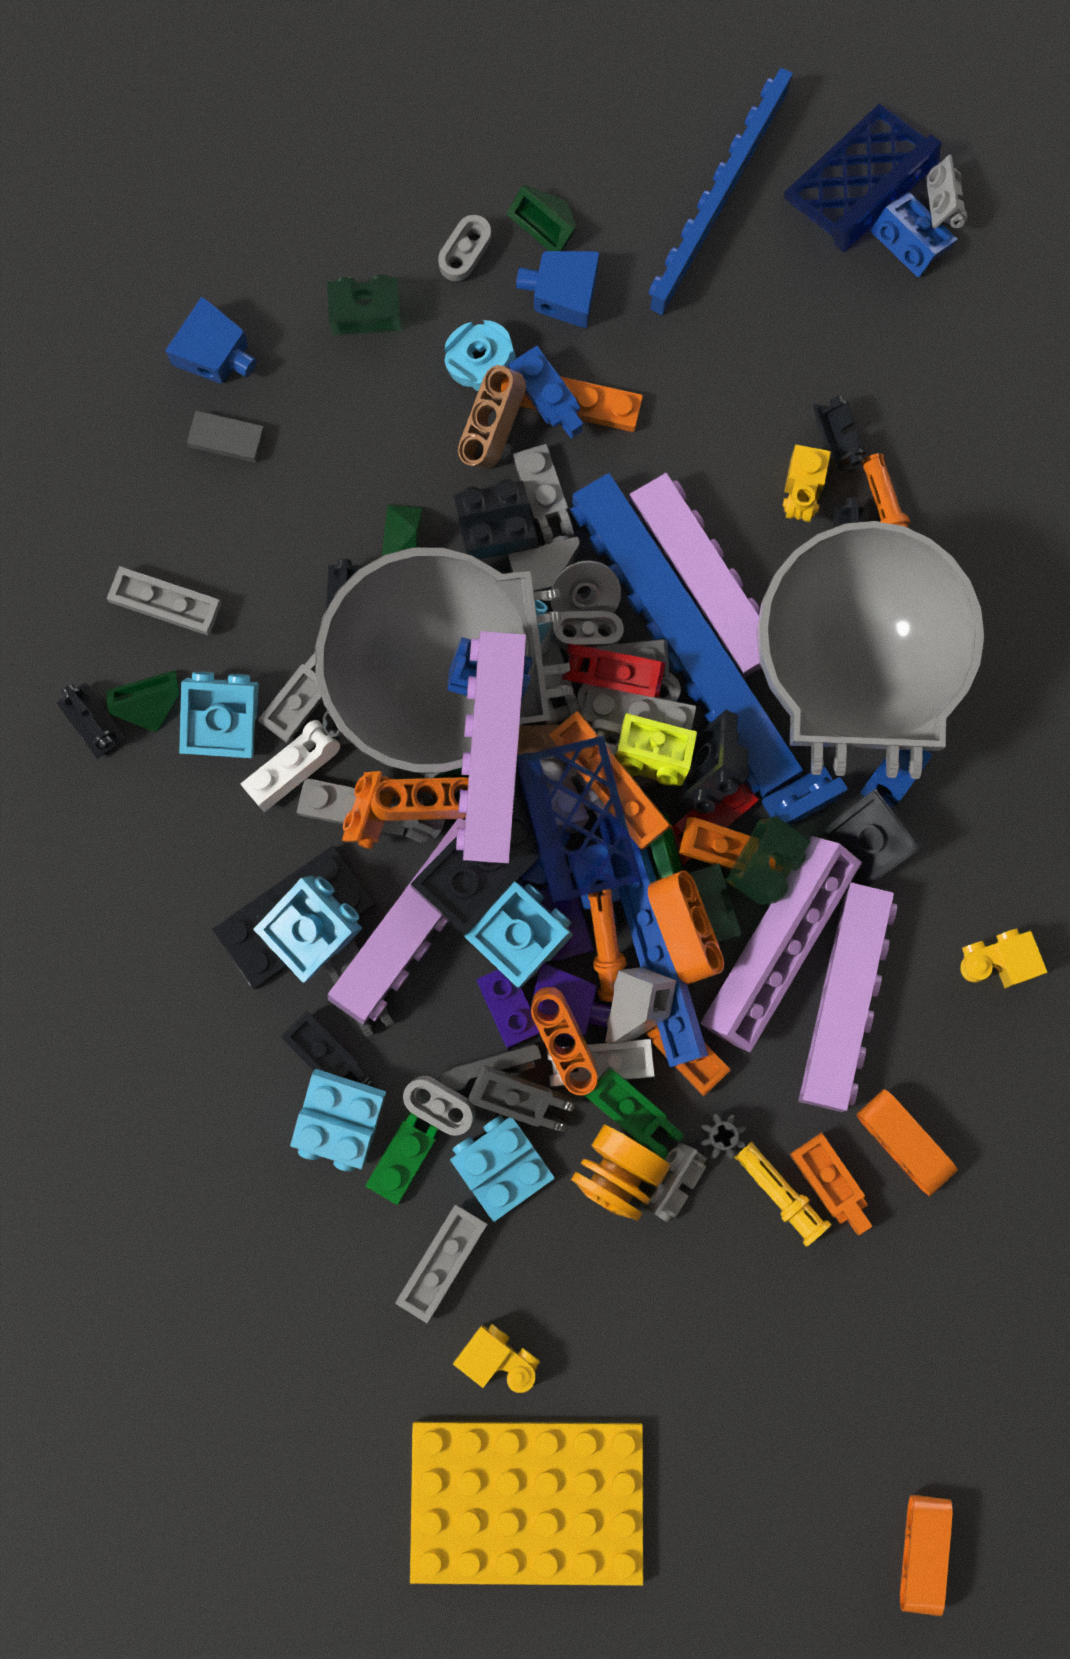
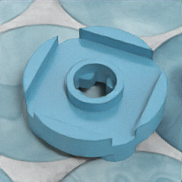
[444,320,516,391]

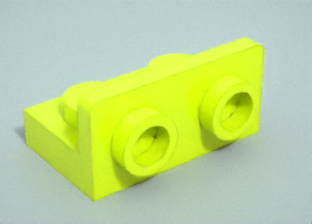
[615,713,697,786]

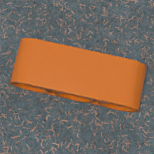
[371,777,468,821]
[648,871,724,984]
[531,986,598,1096]
[856,1089,958,1197]
[900,1495,953,1616]

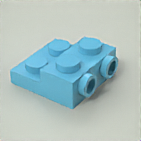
[179,672,259,758]
[254,875,362,983]
[465,882,574,988]
[290,1069,386,1171]
[450,1115,555,1222]

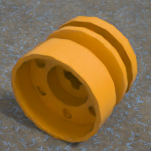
[571,1124,671,1221]

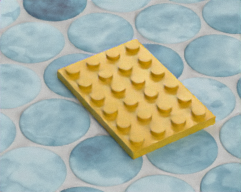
[410,1421,643,1585]

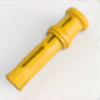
[734,1141,831,1247]

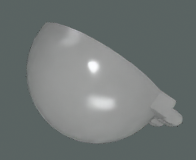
[756,521,984,779]
[315,548,573,772]

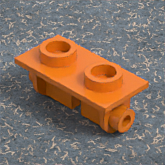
[342,771,393,849]

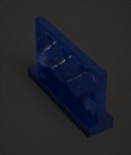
[784,103,941,252]
[516,736,641,905]

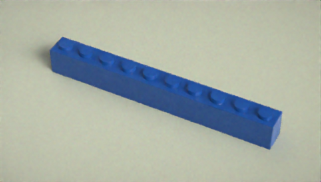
[570,473,803,800]

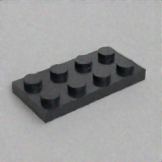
[410,781,566,937]
[212,845,375,990]

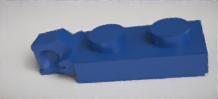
[508,346,583,439]

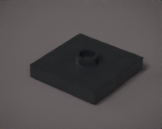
[822,787,924,887]

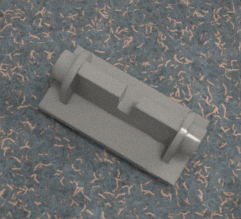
[926,154,967,228]
[640,1142,707,1223]

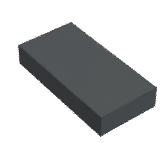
[187,411,265,463]

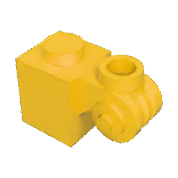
[783,444,831,523]
[960,928,1047,988]
[453,1324,540,1393]

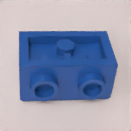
[871,192,958,277]
[762,766,848,832]

